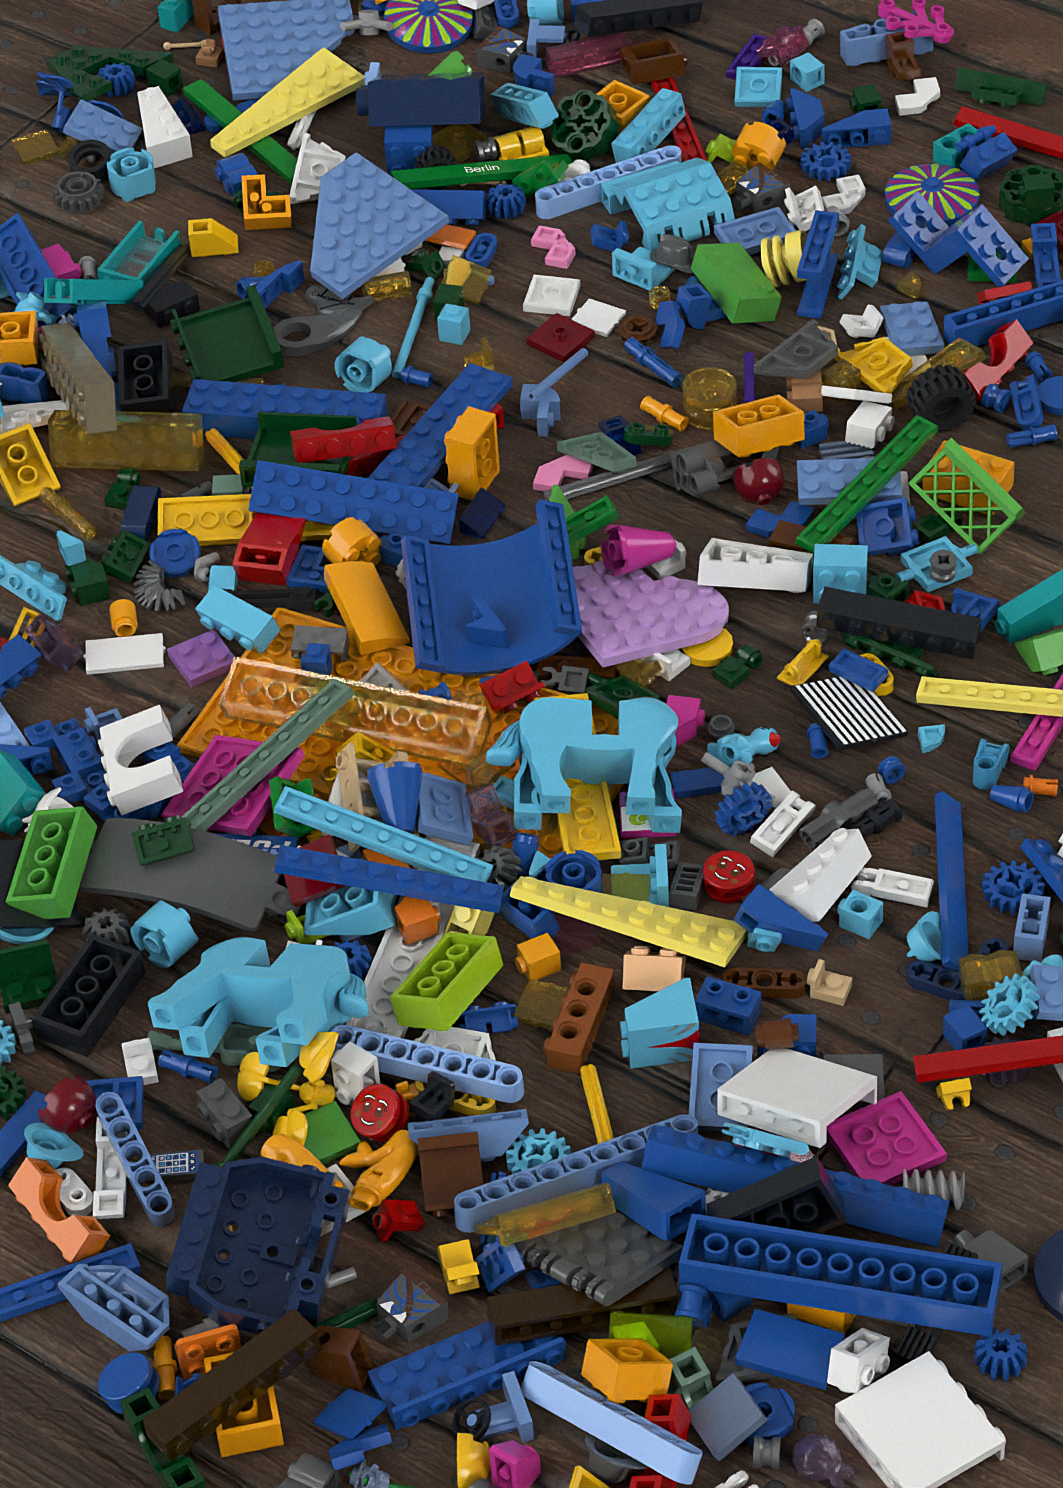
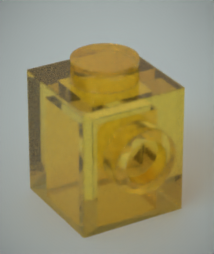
[822,359,861,402]

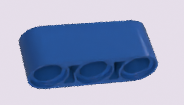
[882,220,922,269]

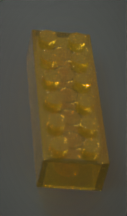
[48,410,204,471]

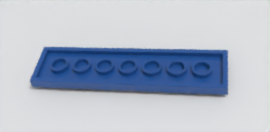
[368,363,513,488]
[248,460,459,545]

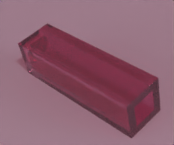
[546,33,632,79]

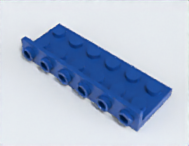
[367,1321,567,1430]

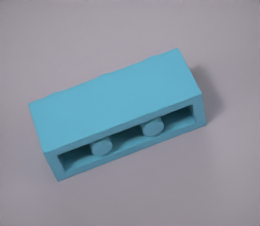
[195,585,281,654]

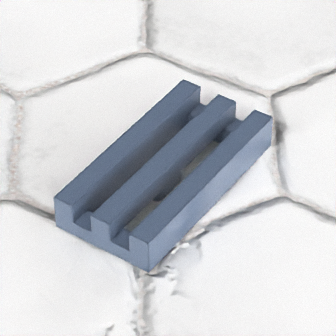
[819,440,874,460]

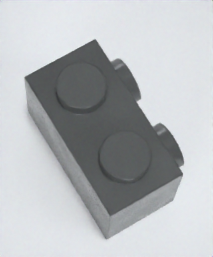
[196,1078,256,1150]

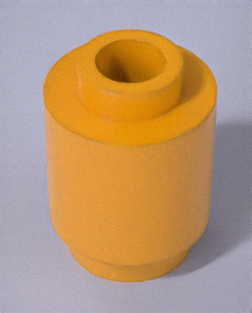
[109,599,138,637]

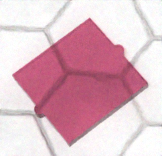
[551,915,601,957]

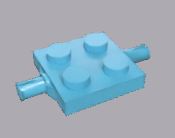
[895,536,978,593]

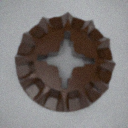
[618,316,657,343]

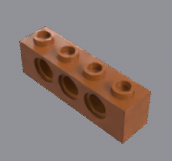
[543,963,615,1074]

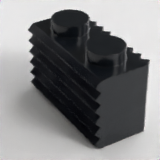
[144,279,200,328]

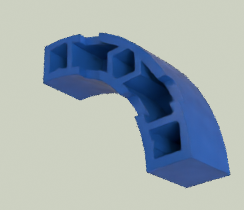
[73,301,123,421]

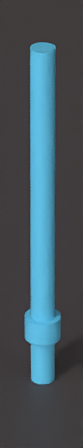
[392,277,435,379]

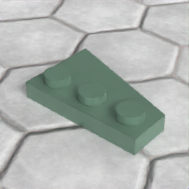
[557,432,636,473]

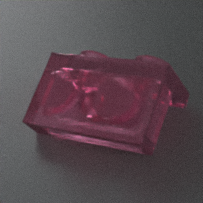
[756,25,809,66]

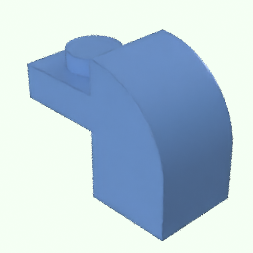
[520,384,561,437]

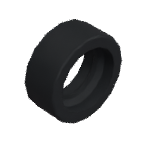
[68,139,111,181]

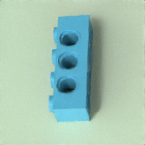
[490,83,559,129]

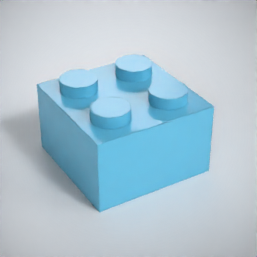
[813,544,868,604]

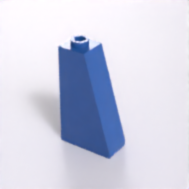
[601,1161,706,1241]

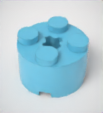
[107,148,156,202]
[335,337,392,393]
[131,900,198,968]

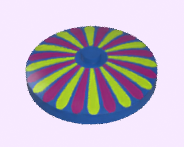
[384,0,473,53]
[885,163,979,227]

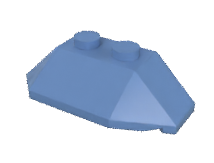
[408,1109,529,1162]
[58,1264,170,1352]

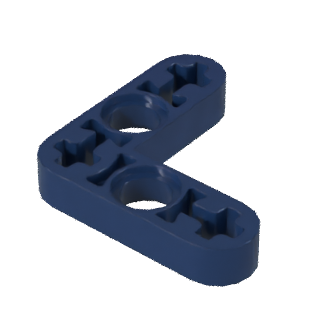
[906,937,1008,1001]

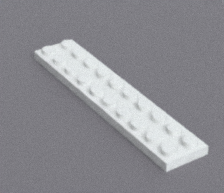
[343,835,481,1051]

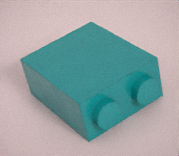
[0,750,46,836]

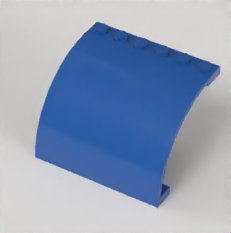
[401,499,582,675]

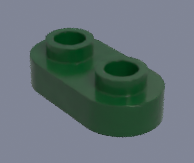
[623,422,674,446]

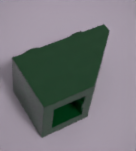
[64,558,111,606]

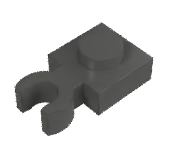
[540,666,590,695]
[9,1002,35,1055]

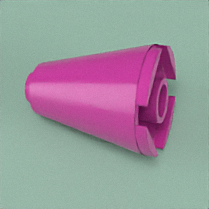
[601,524,676,576]

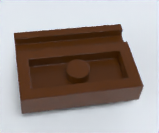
[391,399,431,438]

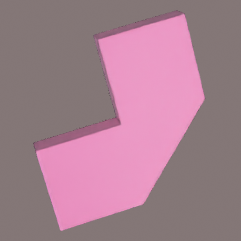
[531,226,576,269]
[533,455,594,491]

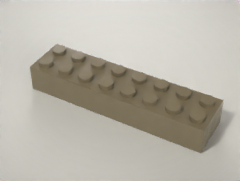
[38,323,117,434]

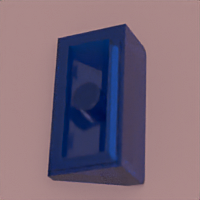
[172,97,206,135]
[459,488,505,539]

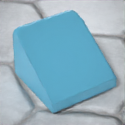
[57,530,86,566]
[208,565,238,592]
[529,851,550,881]

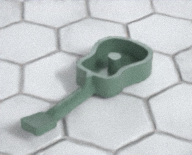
[148,1024,282,1072]

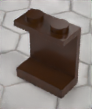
[417,1132,483,1218]

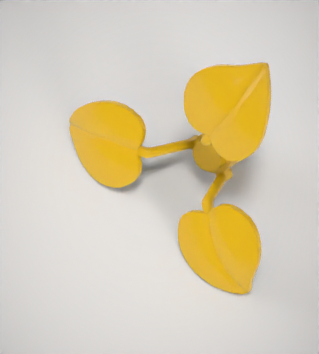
[237,1032,339,1146]

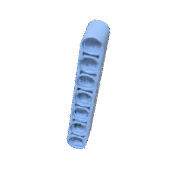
[535,145,682,219]
[331,1025,525,1103]
[521,1361,703,1484]

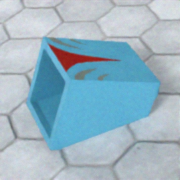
[620,978,699,1069]

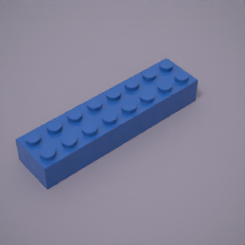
[182,379,388,439]

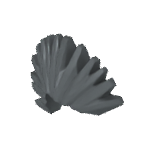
[133,560,186,612]

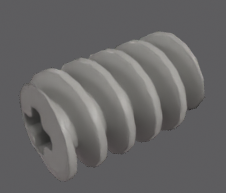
[903,1169,965,1210]

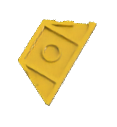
[834,337,913,394]

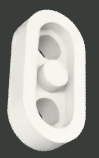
[56,1168,93,1216]

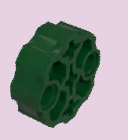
[549,90,620,161]
[998,165,1063,227]

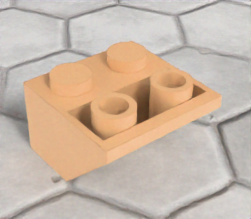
[622,946,686,991]

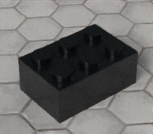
[118,340,174,423]

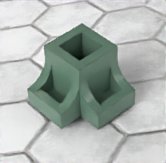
[667,1347,714,1411]

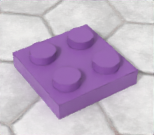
[167,629,237,688]

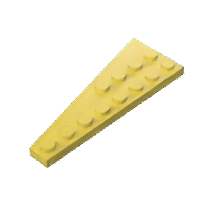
[210,48,365,158]
[510,876,748,967]

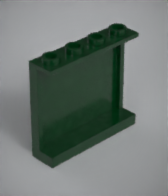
[170,285,285,382]
[239,412,357,487]

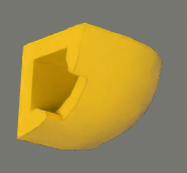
[457,1433,491,1488]

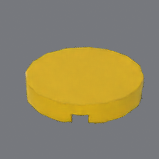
[681,628,733,667]

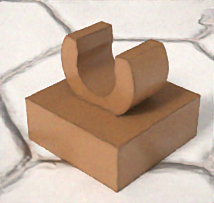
[195,39,224,67]

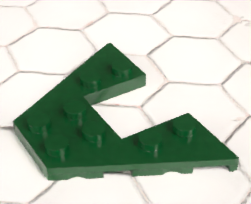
[47,45,173,102]

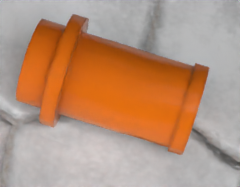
[1023,775,1058,797]

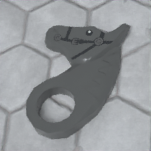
[274,285,375,357]

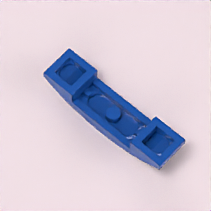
[1031,223,1062,288]
[256,260,305,308]

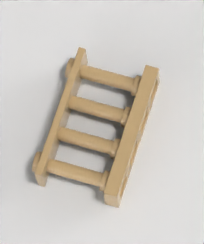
[335,743,420,852]

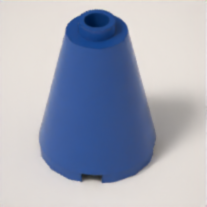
[367,761,423,834]

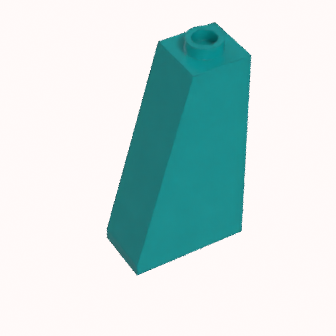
[995,569,1063,643]

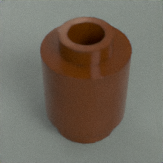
[756,1018,799,1050]

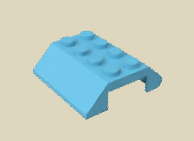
[612,158,735,251]

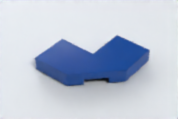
[655,301,685,350]
[746,501,815,538]
[328,1423,392,1470]

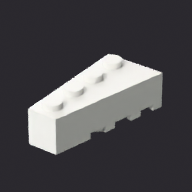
[137,86,193,168]
[698,538,813,593]
[769,828,872,922]

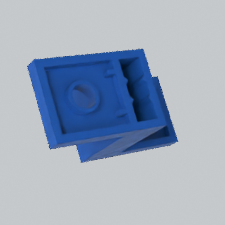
[888,191,1029,287]

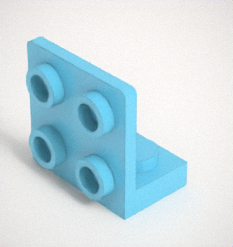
[612,247,675,291]
[611,844,669,907]

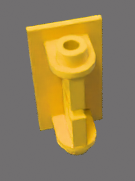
[777,639,829,686]

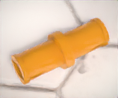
[640,396,689,432]
[152,1336,177,1400]

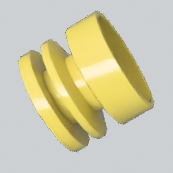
[761,230,807,287]

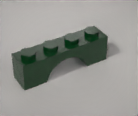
[120,1387,206,1488]

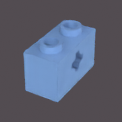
[1013,893,1051,963]

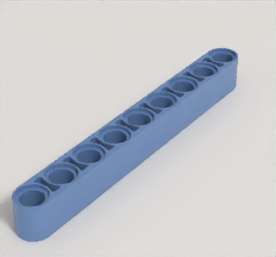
[454,1114,698,1233]

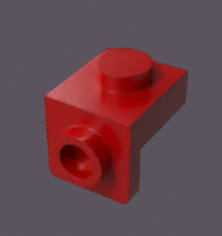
[372,1199,424,1242]

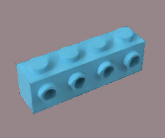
[611,88,686,163]

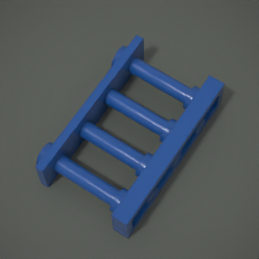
[797,210,839,319]

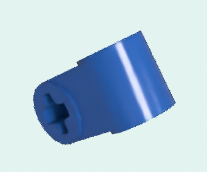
[674,1284,712,1328]

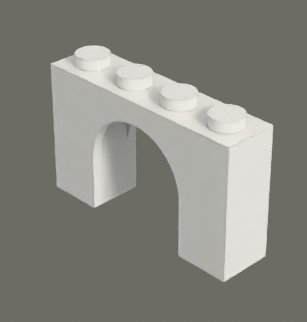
[98,705,183,815]

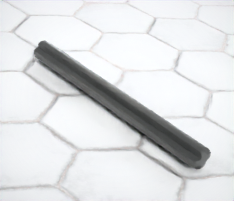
[543,449,680,501]

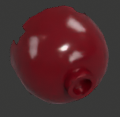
[732,458,784,506]
[38,1074,97,1134]

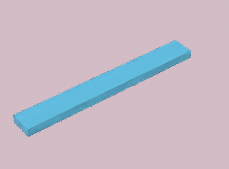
[274,786,493,882]

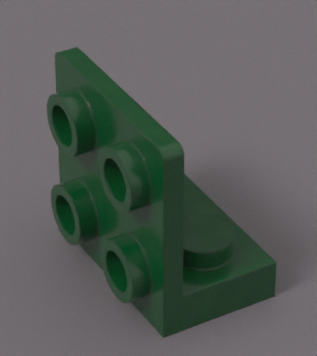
[0,940,58,1014]

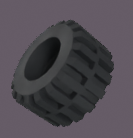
[906,365,976,433]

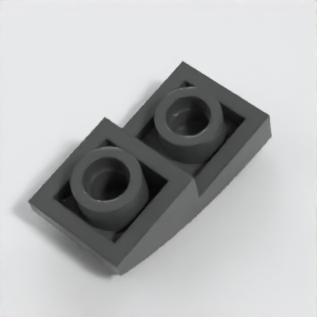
[619,837,680,870]

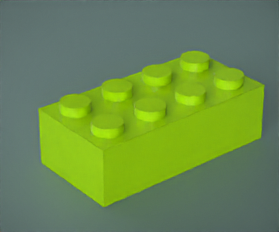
[390,932,503,1031]

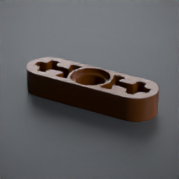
[722,967,806,999]

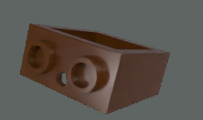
[192,0,241,35]
[620,37,687,85]

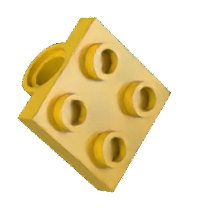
[493,127,549,160]

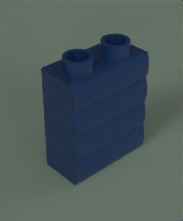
[356,72,486,127]

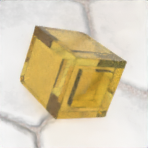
[463,337,494,371]

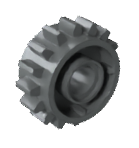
[53,171,104,214]

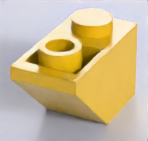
[188,218,239,257]

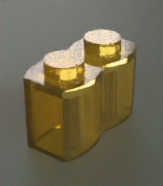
[959,950,1022,1000]

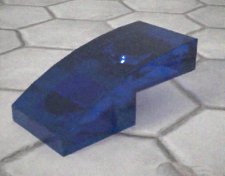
[598,415,642,455]

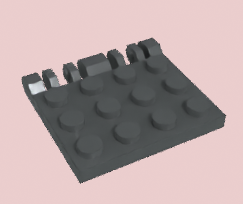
[515,1200,683,1306]

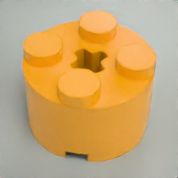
[732,122,786,171]
[322,517,382,566]

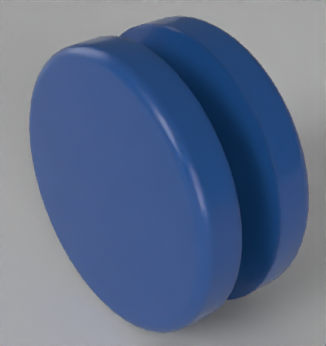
[98,1352,160,1414]

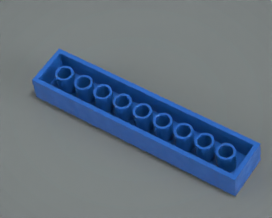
[679,1213,1002,1337]

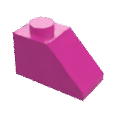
[666,695,705,747]
[489,1440,541,1488]

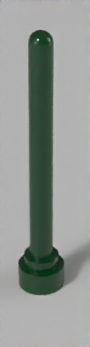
[211,1066,301,1168]

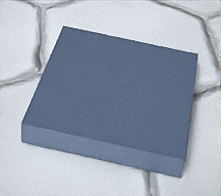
[689,1373,768,1461]

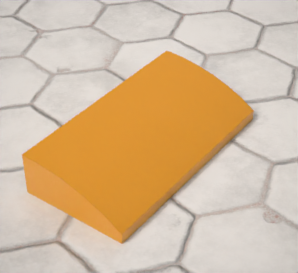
[324,561,410,656]

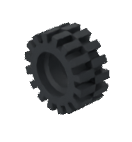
[414,145,458,190]

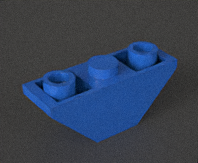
[786,88,824,149]

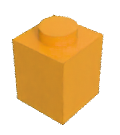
[515,933,561,983]

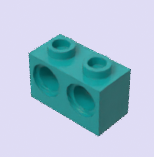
[933,123,982,169]

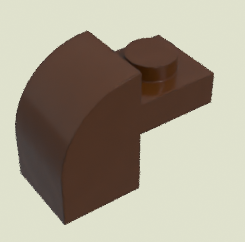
[886,31,921,81]

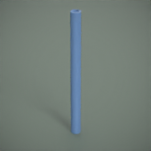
[527,348,588,401]

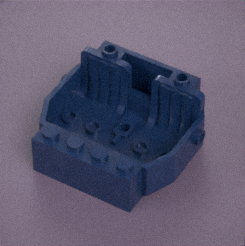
[166,1157,350,1334]

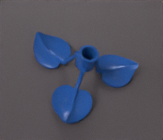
[36,72,125,133]

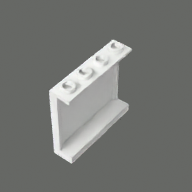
[717,1048,877,1148]
[835,1351,1006,1488]

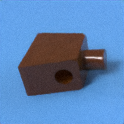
[309,1325,374,1392]

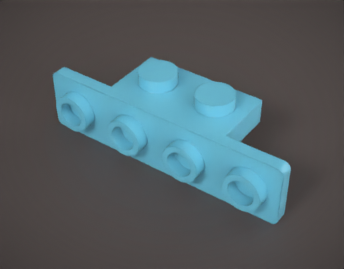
[837,224,883,300]
[0,555,68,621]

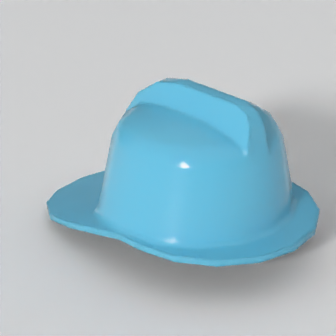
[906,911,942,962]
[24,1123,84,1169]

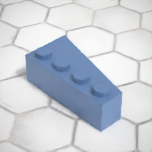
[840,10,933,66]

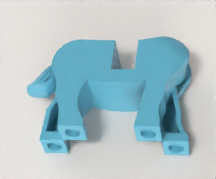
[486,697,682,833]
[148,937,369,1067]

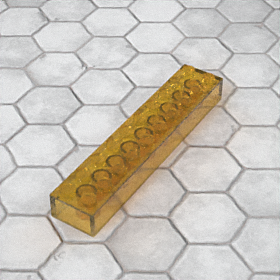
[218,657,493,769]

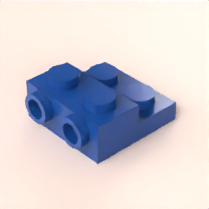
[856,497,919,557]

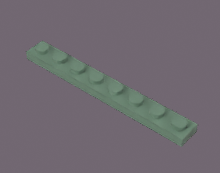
[182,678,354,831]

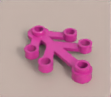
[878,0,954,43]

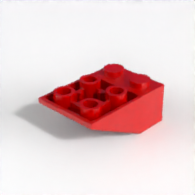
[232,513,307,586]

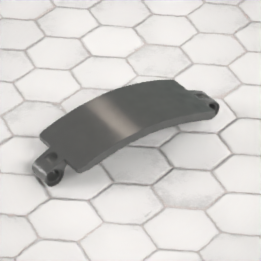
[79,818,302,932]

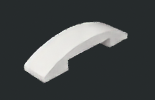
[93,1117,128,1219]

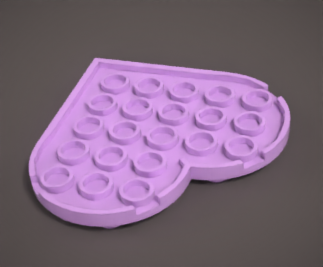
[573,561,729,667]

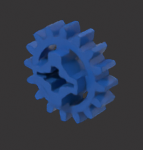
[800,142,851,181]
[714,782,773,837]
[982,860,1044,915]

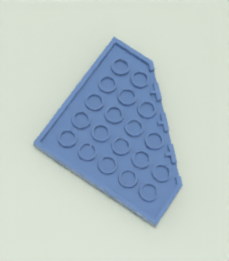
[218,0,355,101]
[310,152,449,299]

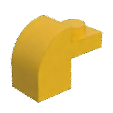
[437,1239,480,1294]

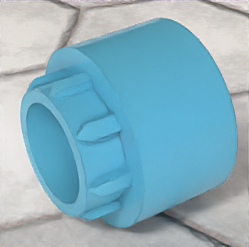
[527,0,564,26]

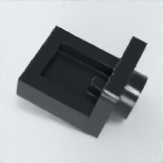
[409,1071,455,1121]

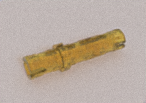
[39,487,97,540]

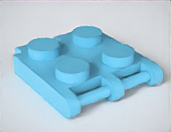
[722,1122,809,1158]

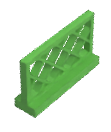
[908,438,1026,555]

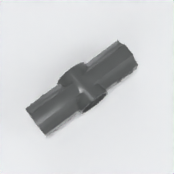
[800,788,878,850]

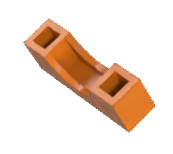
[363,849,441,945]
[8,1157,110,1263]

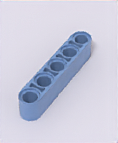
[96,1092,175,1227]

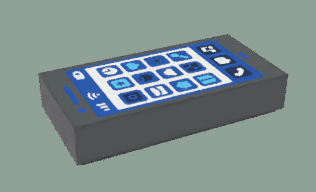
[145,1149,205,1184]

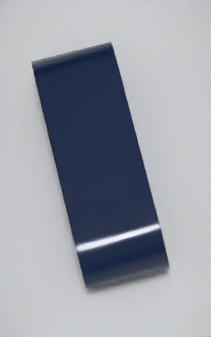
[120,485,161,542]

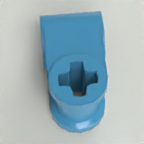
[972,738,1009,790]

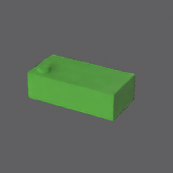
[691,242,782,324]

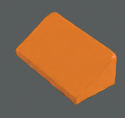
[424,224,476,250]

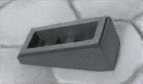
[669,862,704,911]

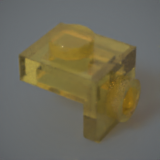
[615,658,662,686]

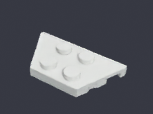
[290,132,346,204]
[396,1027,496,1078]

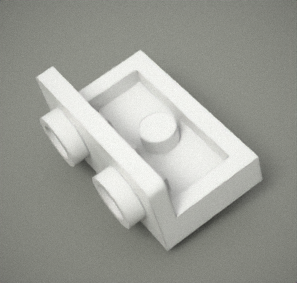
[784,186,824,231]

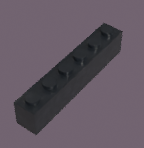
[574,0,703,37]
[816,586,982,659]

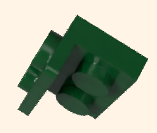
[100,529,151,584]
[131,815,195,866]

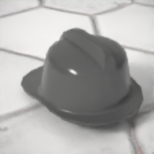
[650,234,694,274]
[585,1434,649,1483]

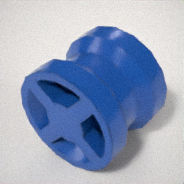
[981,383,1012,414]

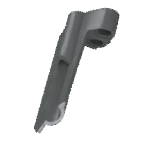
[669,440,780,496]

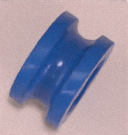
[878,756,906,784]

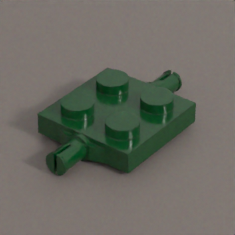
[585,672,661,719]

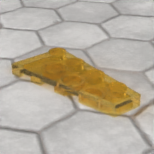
[889,337,987,409]

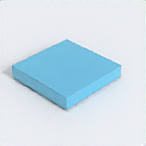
[734,67,782,107]

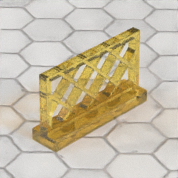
[474,1183,616,1246]

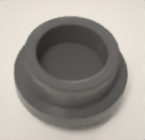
[708,715,735,739]

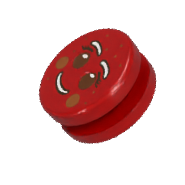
[703,850,755,903]
[351,1084,409,1143]

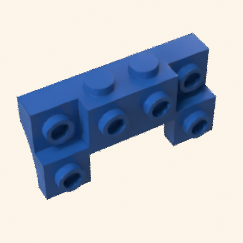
[24,718,107,803]
[83,742,195,822]

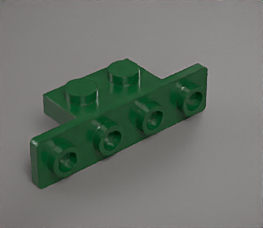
[955,67,1047,108]
[839,632,939,678]

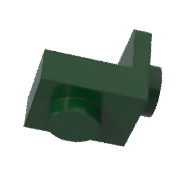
[405,249,447,280]

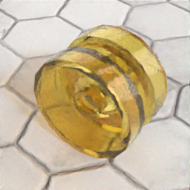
[682,367,737,429]

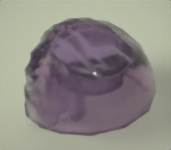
[792,1433,854,1488]

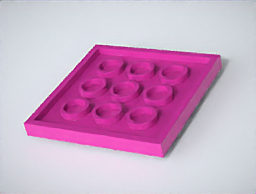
[161,735,305,837]

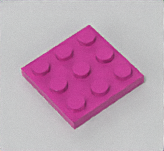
[826,1091,947,1186]

